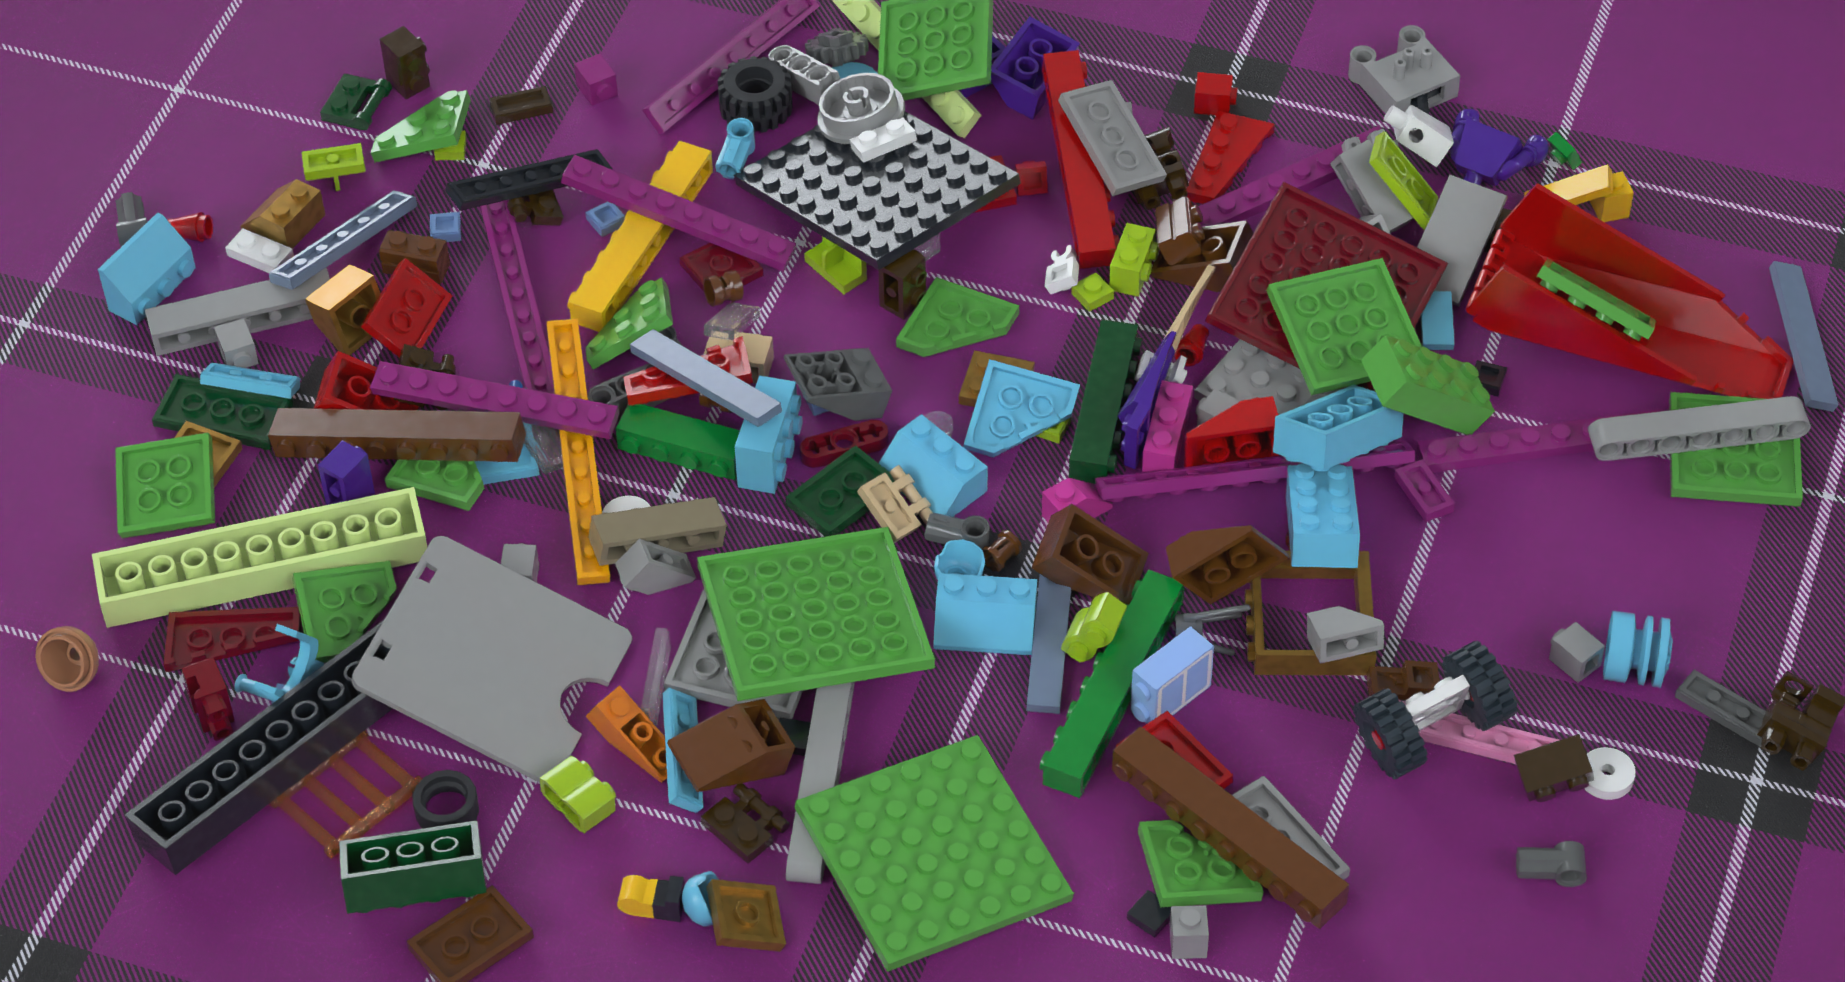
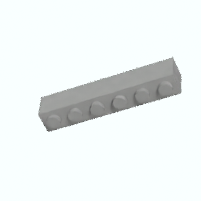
[145,268,330,356]

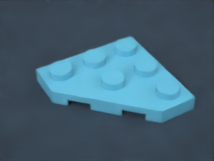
[963,359,1080,457]

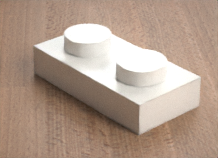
[849,118,917,163]
[225,228,294,273]

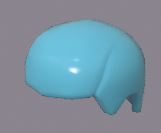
[934,539,985,579]
[682,871,719,927]

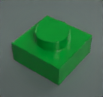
[1547,132,1582,170]

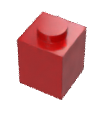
[1194,72,1238,115]

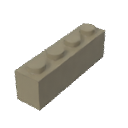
[588,497,727,566]

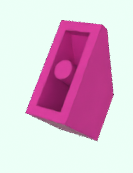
[1042,478,1113,523]

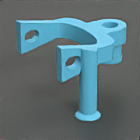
[234,624,324,702]

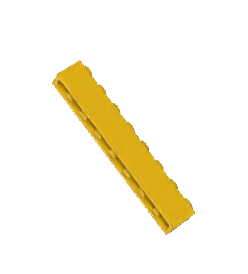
[567,141,713,332]

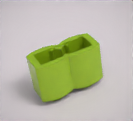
[1061,592,1127,662]
[540,756,616,833]

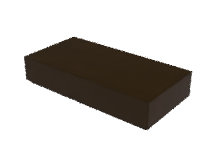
[489,86,553,125]

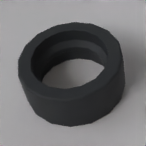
[412,770,479,829]

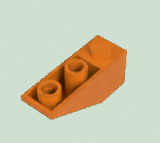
[586,685,667,783]

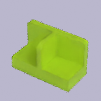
[302,143,366,191]
[804,237,867,295]

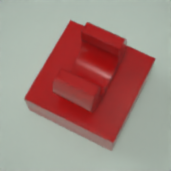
[1015,160,1048,196]

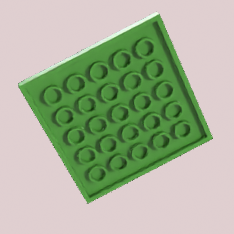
[697,527,935,701]
[795,735,1074,972]

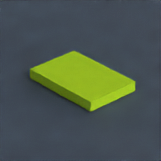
[1369,131,1438,230]

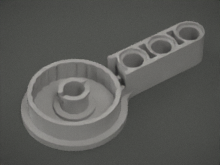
[768,45,905,144]

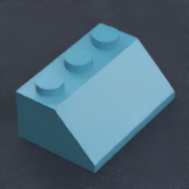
[98,213,196,325]
[879,414,988,517]
[933,573,1037,655]

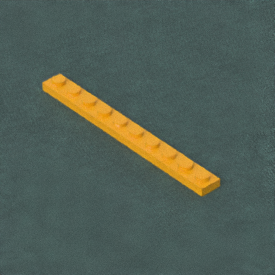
[546,319,610,585]

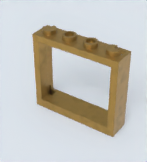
[1245,551,1377,676]

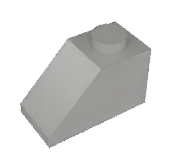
[615,538,696,595]
[1307,606,1384,664]

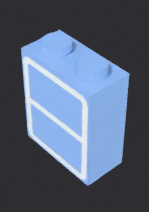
[1131,626,1214,723]

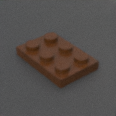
[406,885,534,982]

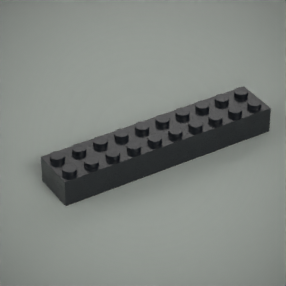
[124,619,393,875]

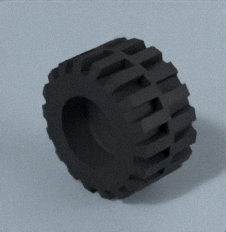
[718,56,793,133]

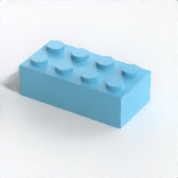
[1273,385,1404,471]
[1286,463,1360,568]

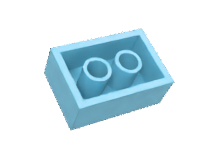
[735,376,802,494]

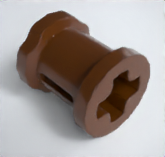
[982,530,1022,572]

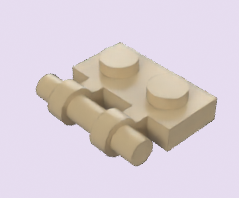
[857,465,933,543]

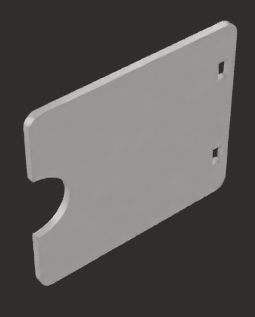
[352,536,632,783]

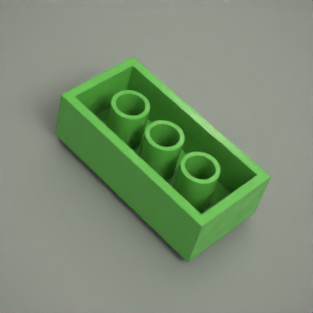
[1361,335,1495,435]

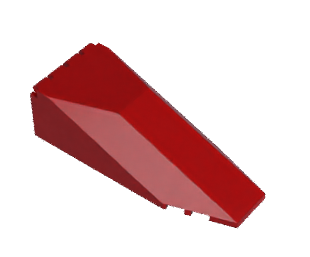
[1466,183,1794,399]

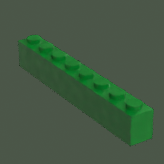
[1039,570,1184,798]

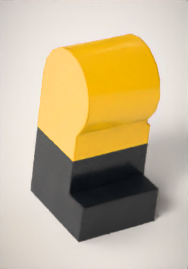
[617,875,685,922]

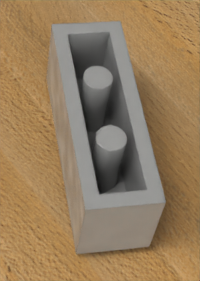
[1330,139,1413,233]

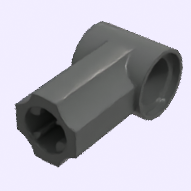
[115,192,148,247]
[925,512,990,549]
[1516,841,1587,887]

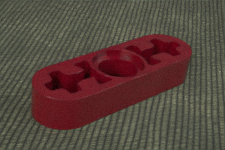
[800,420,889,468]

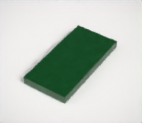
[152,374,293,450]

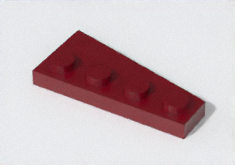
[163,607,302,672]

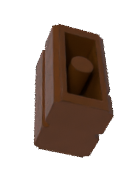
[1155,196,1205,265]
[379,230,450,284]

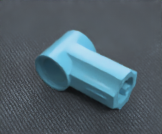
[715,118,755,180]

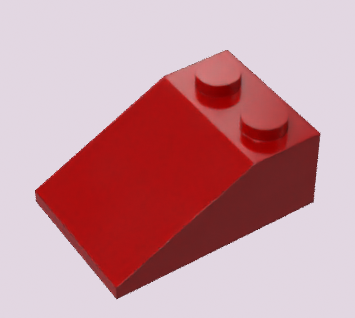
[313,351,419,410]
[1184,396,1279,467]

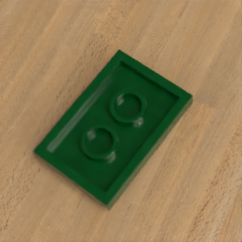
[785,445,895,537]

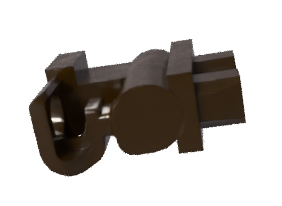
[1133,126,1189,210]
[1757,671,1845,771]

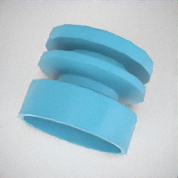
[1603,611,1673,688]

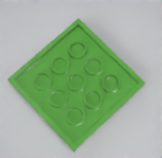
[878,0,993,100]
[1266,258,1422,396]
[1537,259,1656,341]
[1669,392,1803,507]

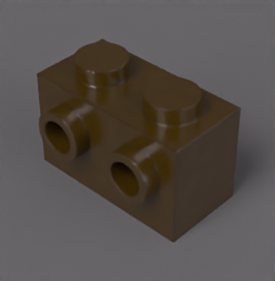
[379,26,430,100]
[878,249,927,320]
[1514,734,1594,802]

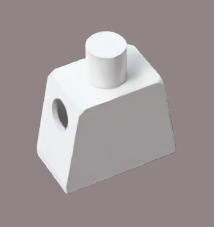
[1384,105,1454,167]

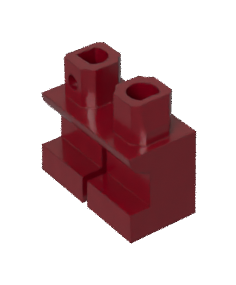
[181,657,235,741]

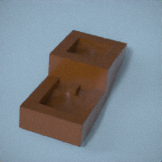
[1366,660,1440,700]

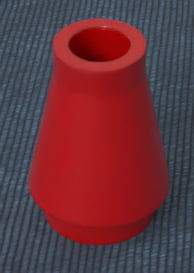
[168,212,213,242]
[1174,324,1209,367]

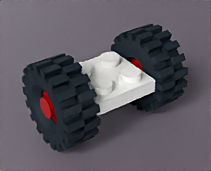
[1353,641,1517,779]

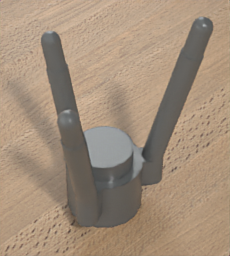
[1176,604,1250,656]

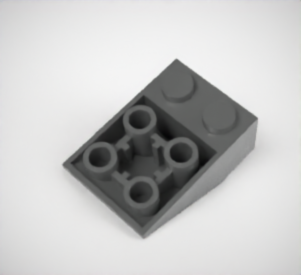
[784,348,892,420]

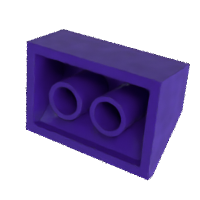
[991,16,1080,120]

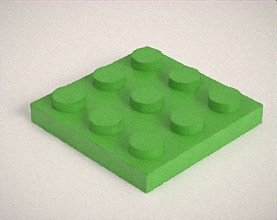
[116,432,215,538]

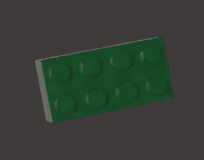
[339,821,487,914]

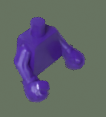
[1450,109,1549,186]

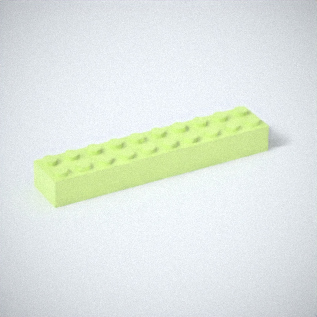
[92,487,427,628]

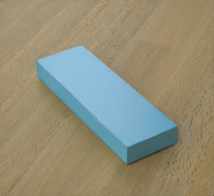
[200,363,300,399]

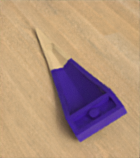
[1118,264,1216,469]

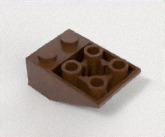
[667,699,795,792]

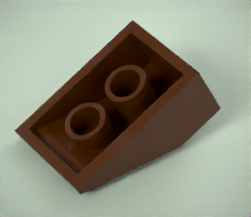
[1151,221,1254,292]
[1031,504,1149,604]
[1166,525,1289,605]

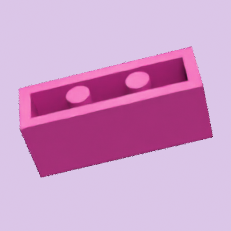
[1142,380,1193,472]

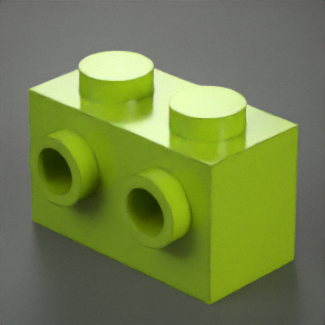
[1109,223,1159,297]

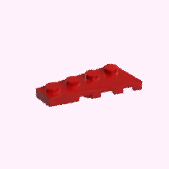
[1187,111,1275,204]
[623,336,753,406]

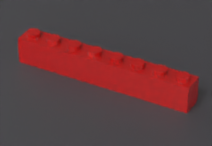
[1042,50,1120,269]

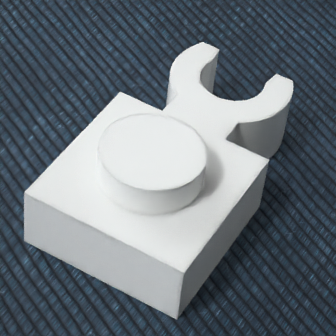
[1045,245,1079,294]

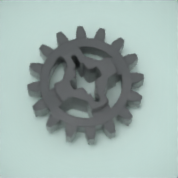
[805,28,869,67]

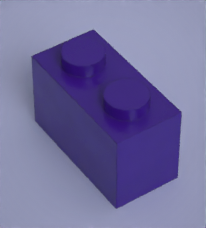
[318,440,375,505]

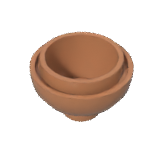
[36,626,99,692]

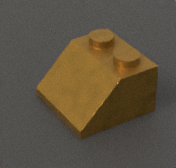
[240,179,325,249]
[305,264,380,356]

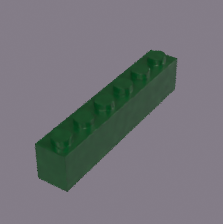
[1069,319,1143,484]

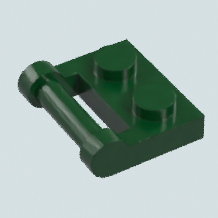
[320,73,392,131]

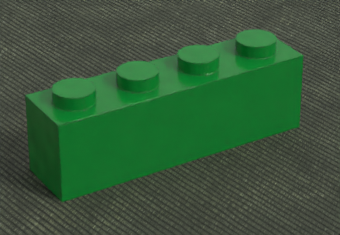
[616,404,740,480]

